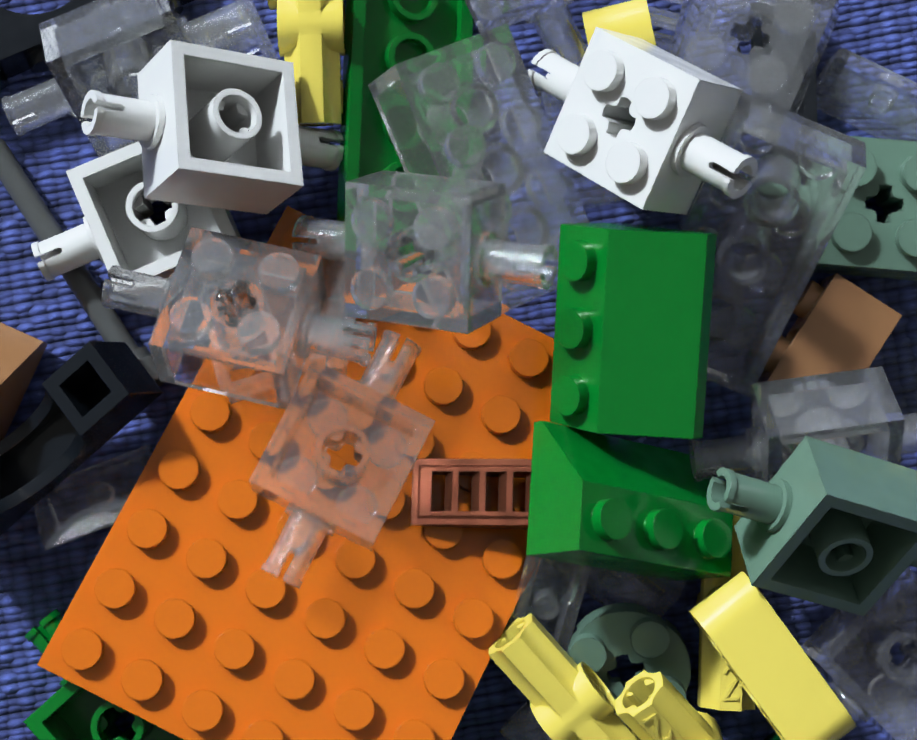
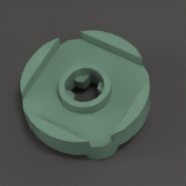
[564,603,691,700]

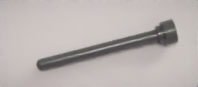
[0,138,172,387]

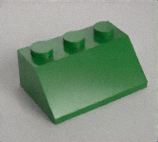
[550,223,717,439]
[526,421,733,581]

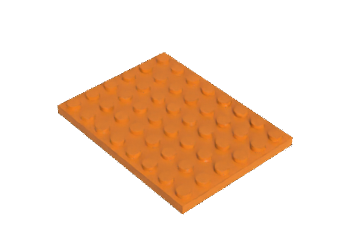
[37,206,569,740]

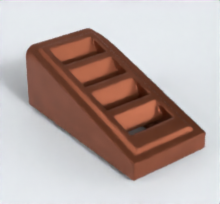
[410,459,532,530]

